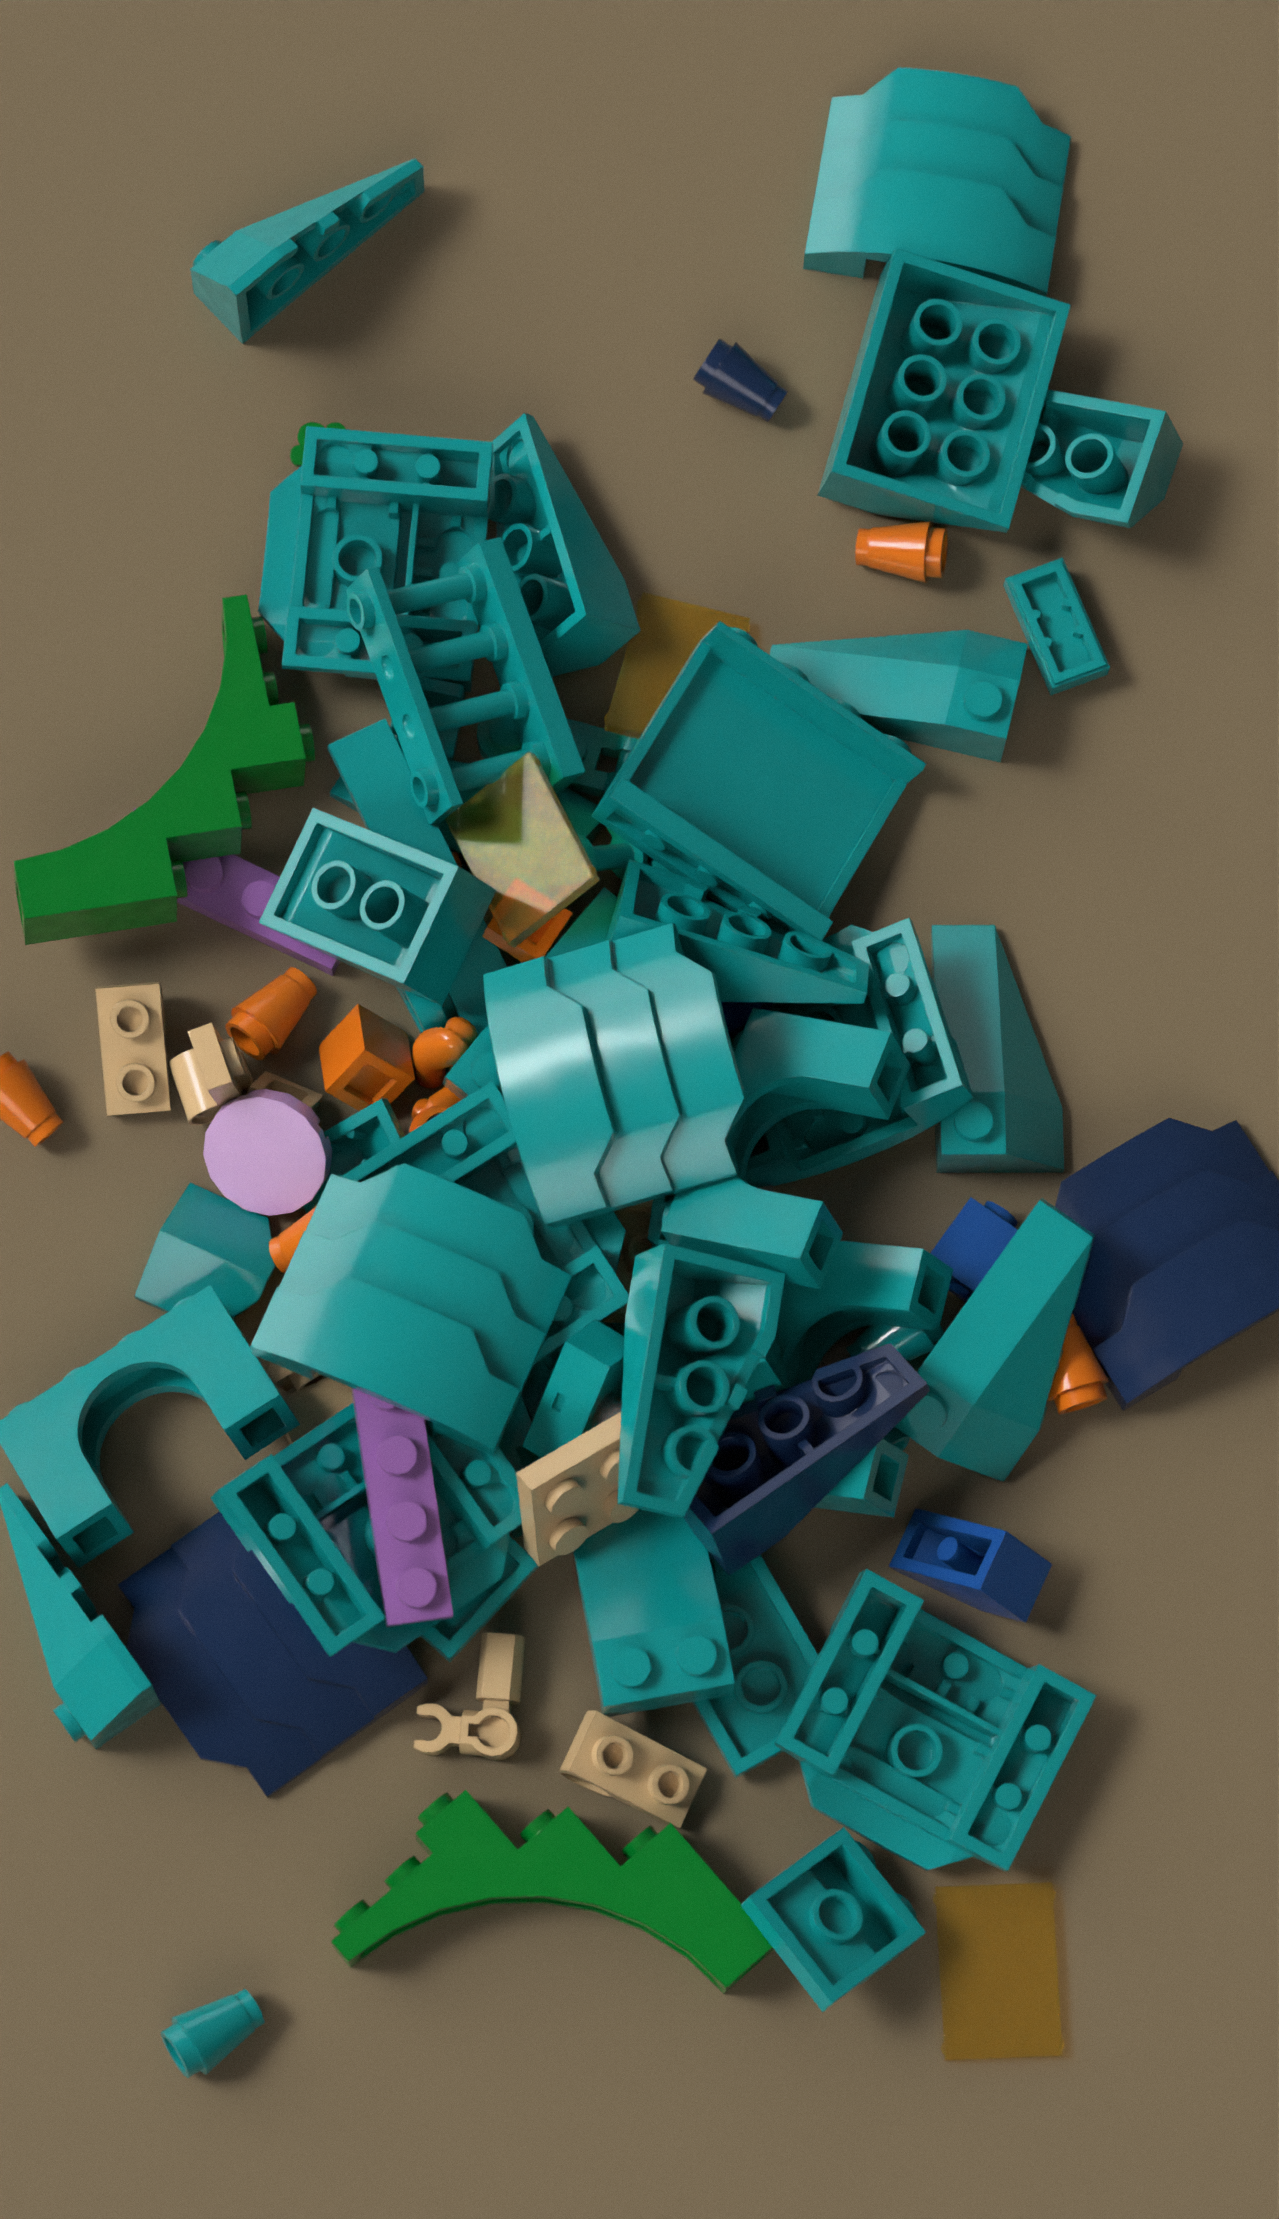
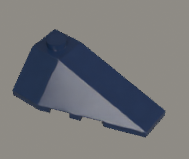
[683,1343,930,1576]

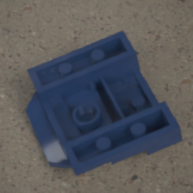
[1055,1118,1279,1411]
[118,1511,428,1798]

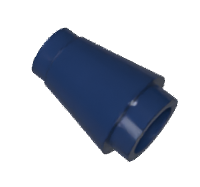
[693,338,788,422]

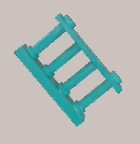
[346,537,586,826]

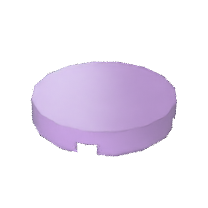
[203,1088,332,1216]

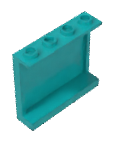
[591,621,926,941]

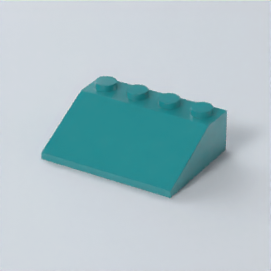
[818,248,1071,533]

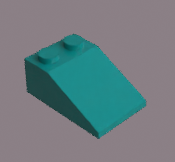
[259,808,496,1006]
[573,1510,735,1717]

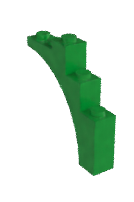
[14,594,315,945]
[331,1790,774,1994]

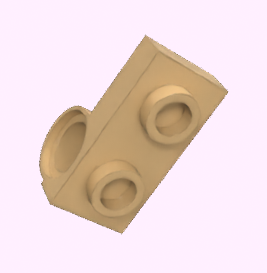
[95,981,172,1116]
[169,1023,253,1125]
[559,1710,707,1828]

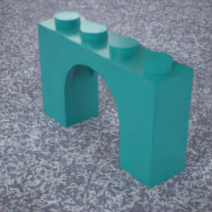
[661,1008,911,1290]
[776,1241,953,1518]
[0,1285,300,1568]

